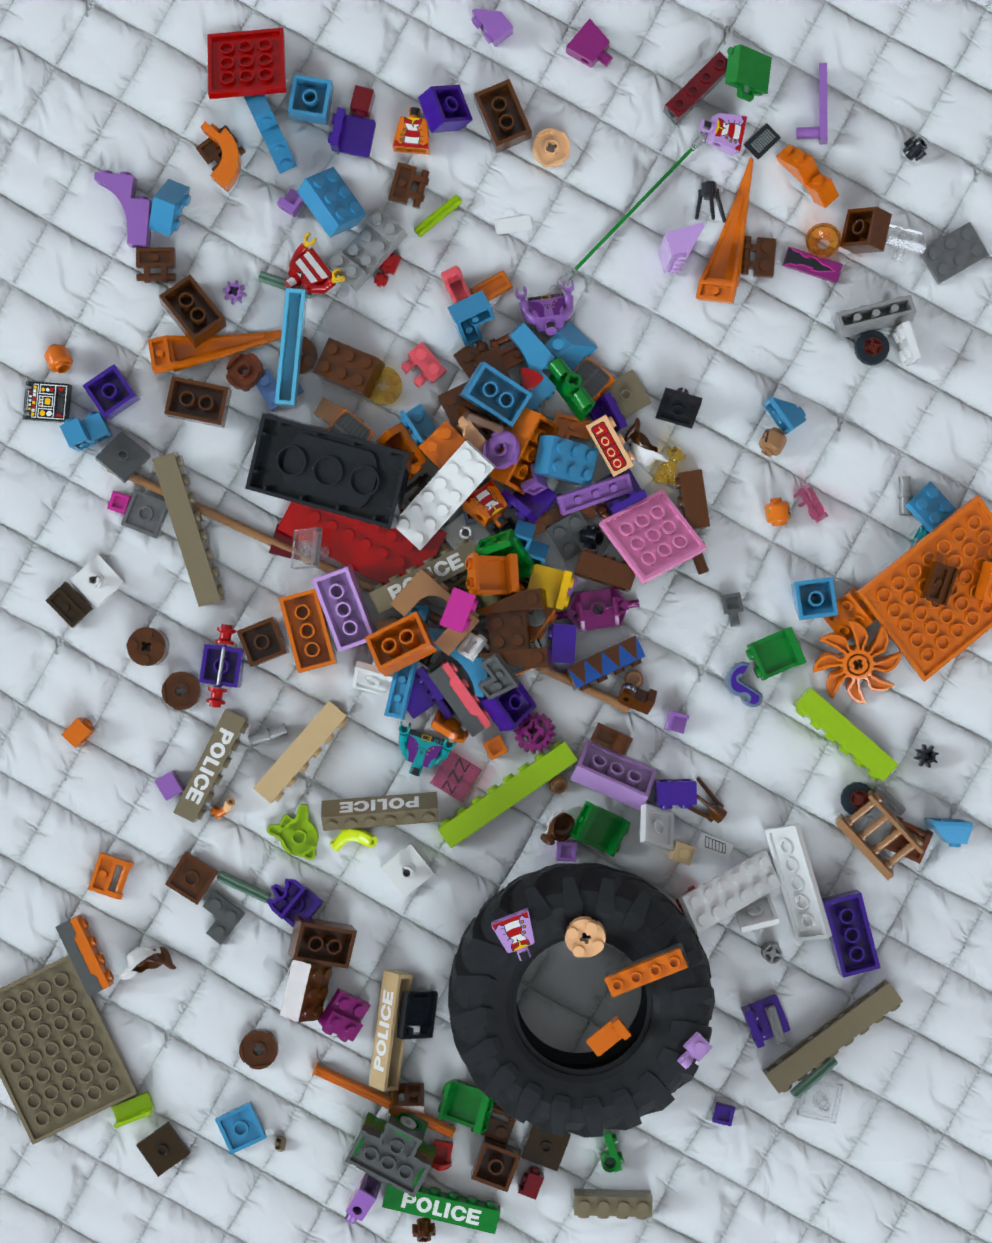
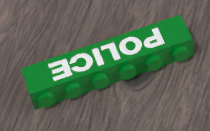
[382,1183,501,1234]

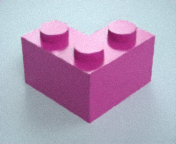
[439,587,479,633]

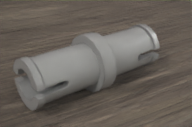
[897,476,913,516]
[248,723,288,747]

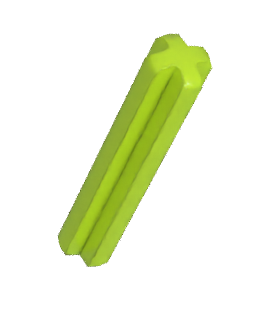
[414,195,462,237]

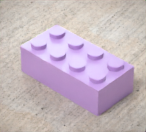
[312,564,376,652]

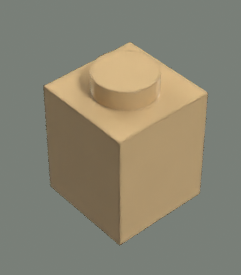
[667,839,696,866]

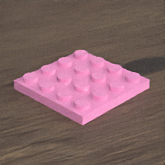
[599,489,707,584]

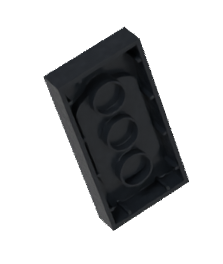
[245,413,415,529]

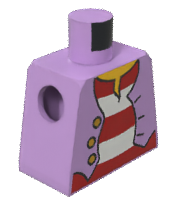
[700,113,748,155]
[491,908,535,961]

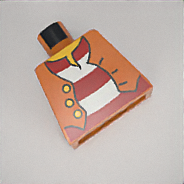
[393,107,430,155]
[461,480,508,529]

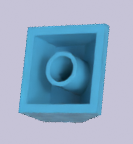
[791,577,838,620]

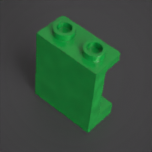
[475,528,535,579]
[745,627,806,680]
[569,800,631,857]
[438,1079,494,1134]

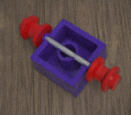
[199,624,245,708]

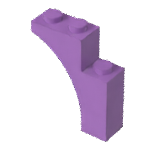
[94,170,152,248]

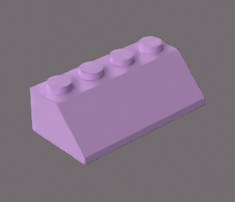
[658,222,704,274]
[570,740,657,811]

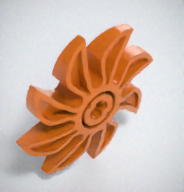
[813,620,902,704]

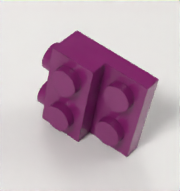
[318,988,371,1042]

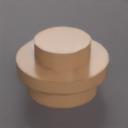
[624,670,643,688]
[549,775,568,794]

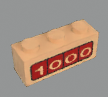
[586,414,635,477]

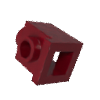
[517,1165,544,1200]

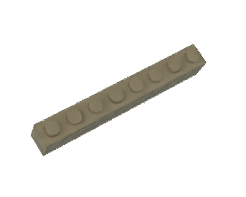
[152,452,226,607]
[762,979,903,1094]

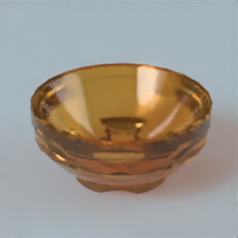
[806,223,841,258]

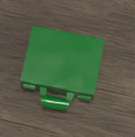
[725,44,772,102]

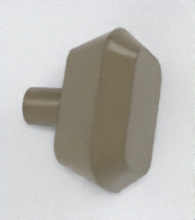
[275,1136,286,1152]

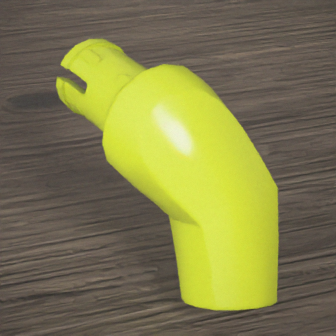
[330,828,378,852]

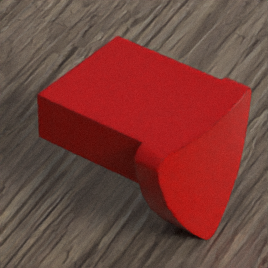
[518,367,543,390]
[431,1139,453,1171]

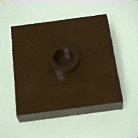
[136,1121,191,1177]
[521,1125,571,1172]

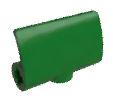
[548,357,595,421]

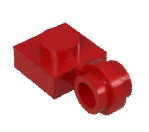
[374,253,401,288]

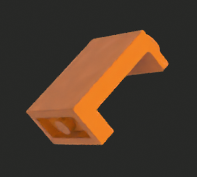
[375,422,427,481]
[465,552,520,596]

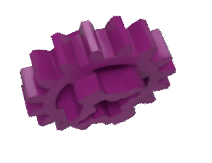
[514,712,556,754]

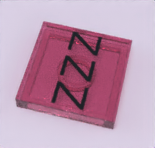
[430,751,483,803]

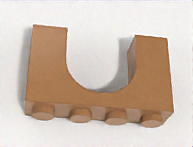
[390,569,480,656]

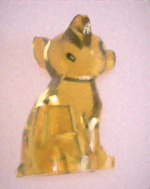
[652,446,686,485]

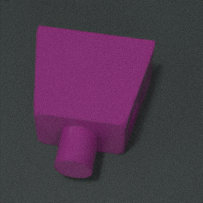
[566,18,613,68]

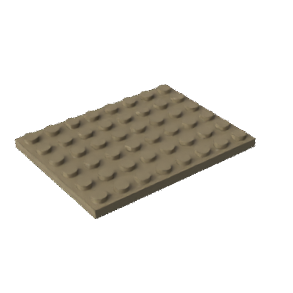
[0,955,139,1145]

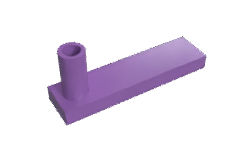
[796,63,828,145]
[555,472,633,516]

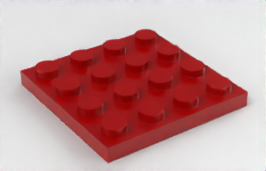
[207,28,286,99]

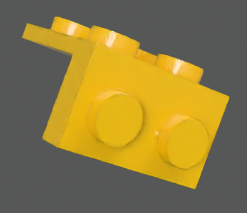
[527,564,575,610]

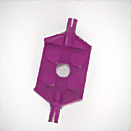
[555,587,640,632]

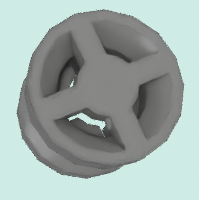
[761,942,782,964]

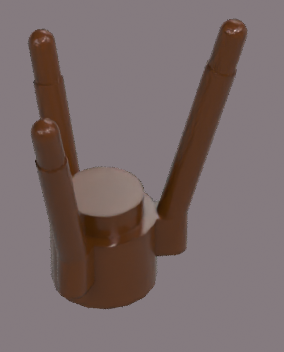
[688,777,727,823]

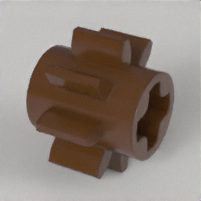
[412,1218,436,1242]

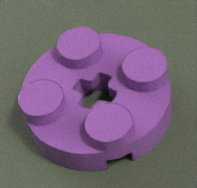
[483,430,520,469]

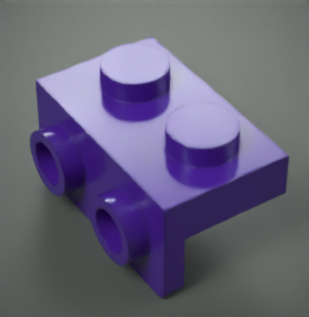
[589,392,628,433]

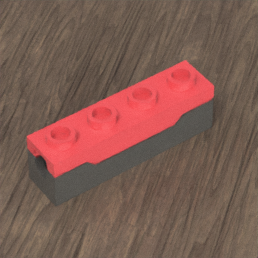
[427,660,491,737]

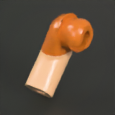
[210,797,235,818]

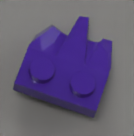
[266,878,324,928]

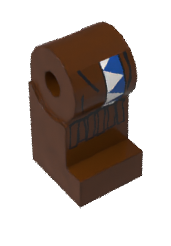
[618,683,657,715]

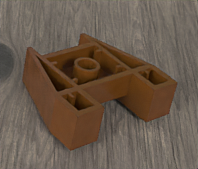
[476,588,553,669]

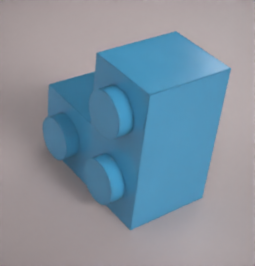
[148,179,191,237]
[447,290,495,347]
[60,412,113,452]
[514,519,550,566]

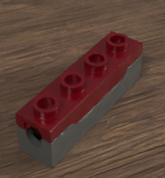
[663,51,728,125]

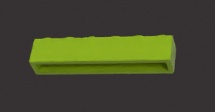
[793,688,898,782]

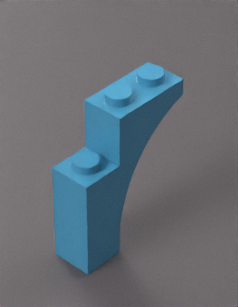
[244,95,297,174]
[508,322,557,412]
[427,627,489,697]

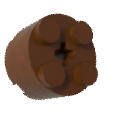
[126,627,169,666]

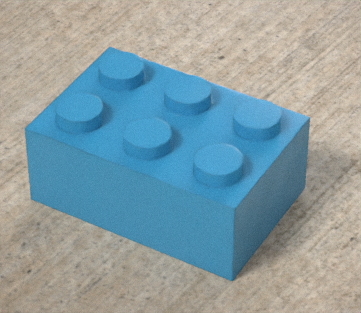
[297,167,366,238]
[459,362,533,427]
[533,435,598,486]

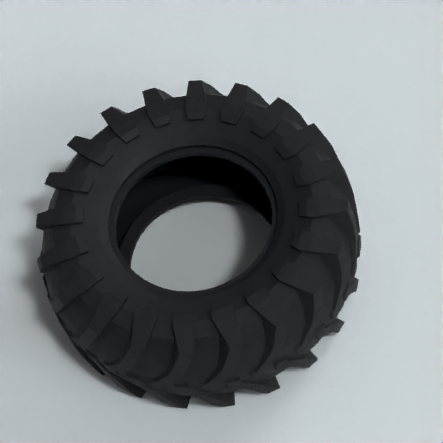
[448,862,715,1138]

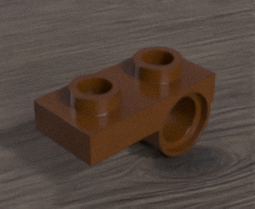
[590,722,633,756]

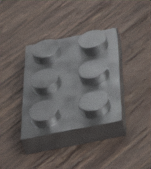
[919,222,989,284]

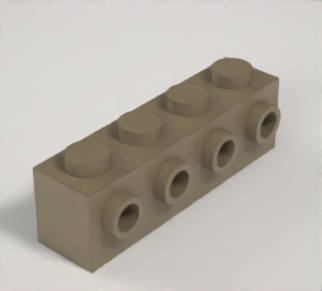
[573,1189,653,1220]

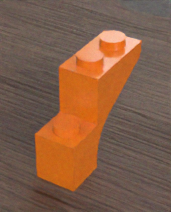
[776,144,839,208]

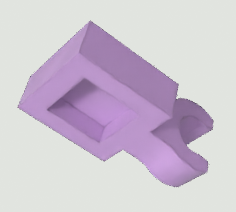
[677,1032,713,1069]

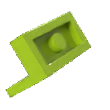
[111,1091,156,1129]

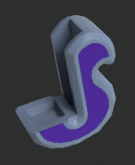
[725,662,763,707]

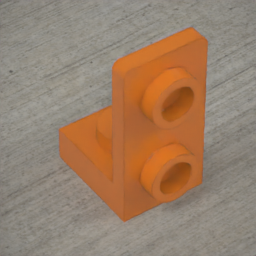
[586,1015,631,1057]

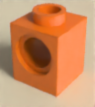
[61,717,95,748]

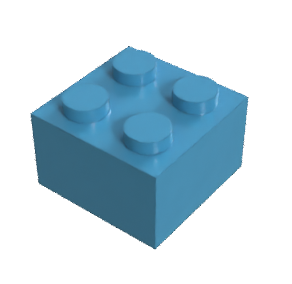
[288,74,334,125]

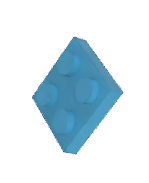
[905,481,956,533]
[215,1101,267,1154]

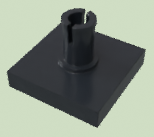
[655,387,703,429]

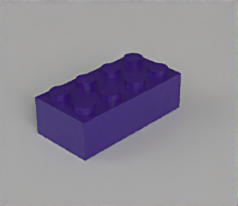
[821,890,881,978]

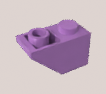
[471,9,513,47]

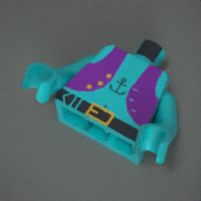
[398,721,457,777]

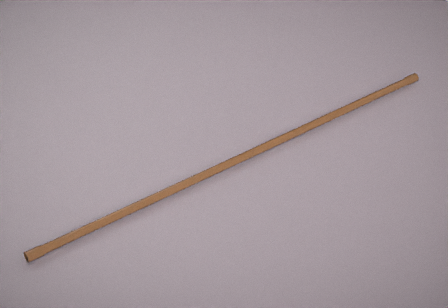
[107,469,630,713]

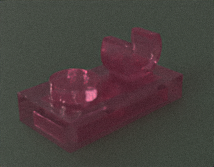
[793,483,828,523]

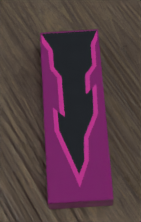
[782,247,843,284]

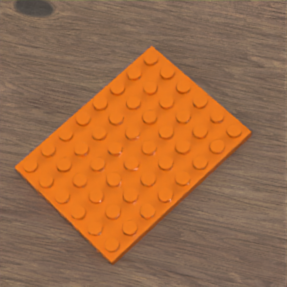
[856,495,992,682]

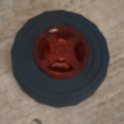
[854,331,889,365]
[841,782,874,816]

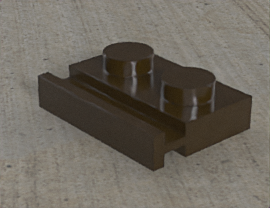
[45,581,94,628]

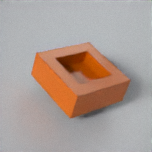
[482,734,508,761]

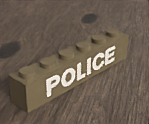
[369,539,476,614]
[173,708,249,823]
[321,792,439,831]

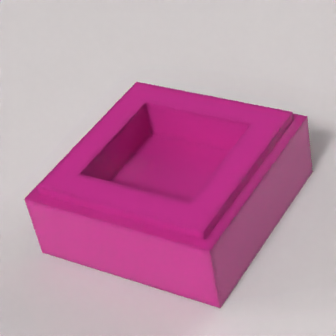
[107,491,131,514]

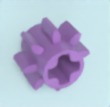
[222,280,247,305]

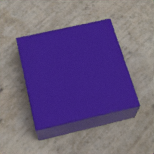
[436,698,456,720]
[712,1102,736,1126]

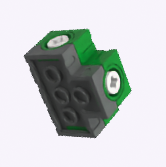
[345,1112,437,1197]

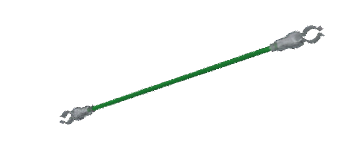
[547,131,708,295]

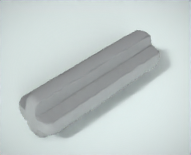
[873,784,906,816]
[765,1005,786,1044]

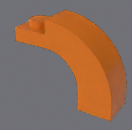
[200,122,241,192]

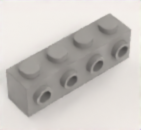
[833,295,916,339]

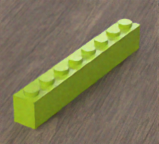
[438,740,578,848]

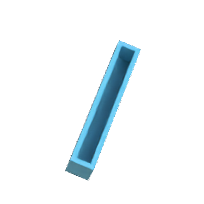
[275,288,307,409]

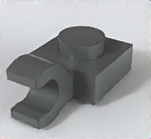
[720,592,743,627]

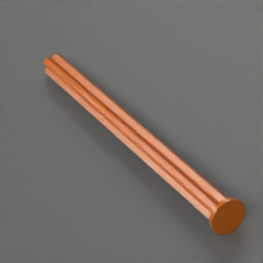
[312,1061,456,1138]

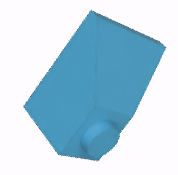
[545,322,598,371]
[763,397,806,435]
[924,818,973,847]

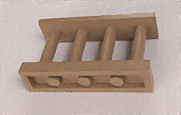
[836,790,924,880]

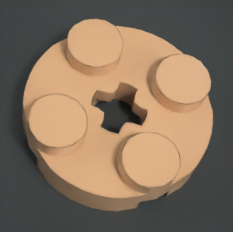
[532,128,570,168]
[565,916,606,958]

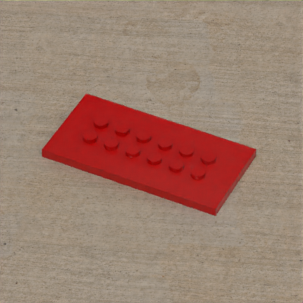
[277,502,448,586]

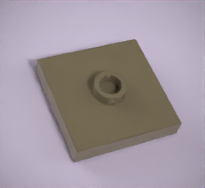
[602,369,652,418]

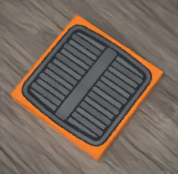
[573,356,615,402]
[328,408,375,440]

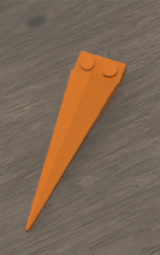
[696,157,754,304]
[148,330,282,374]

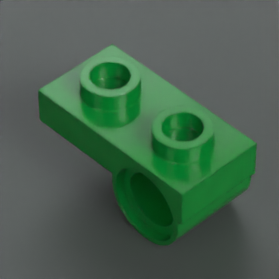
[601,1129,624,1173]

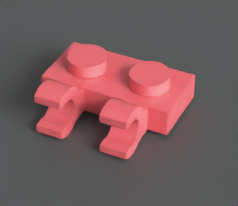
[401,342,447,388]

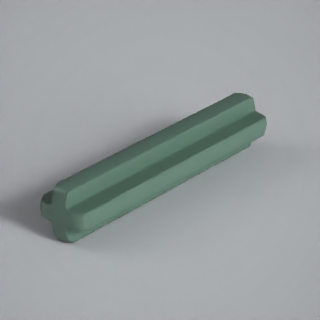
[258,271,313,299]
[217,871,271,903]
[790,1057,838,1099]

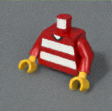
[284,233,345,294]

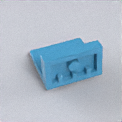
[399,404,437,446]

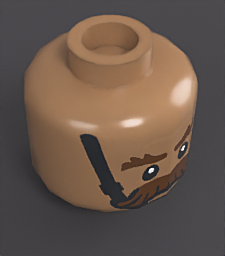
[758,427,787,457]

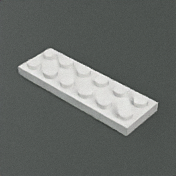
[396,440,496,550]
[764,824,832,941]
[678,851,781,934]

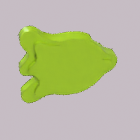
[266,804,319,860]

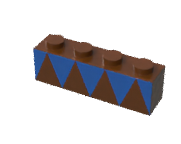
[565,636,646,691]

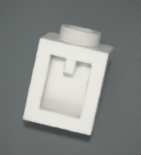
[457,632,490,662]

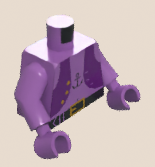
[515,280,574,335]

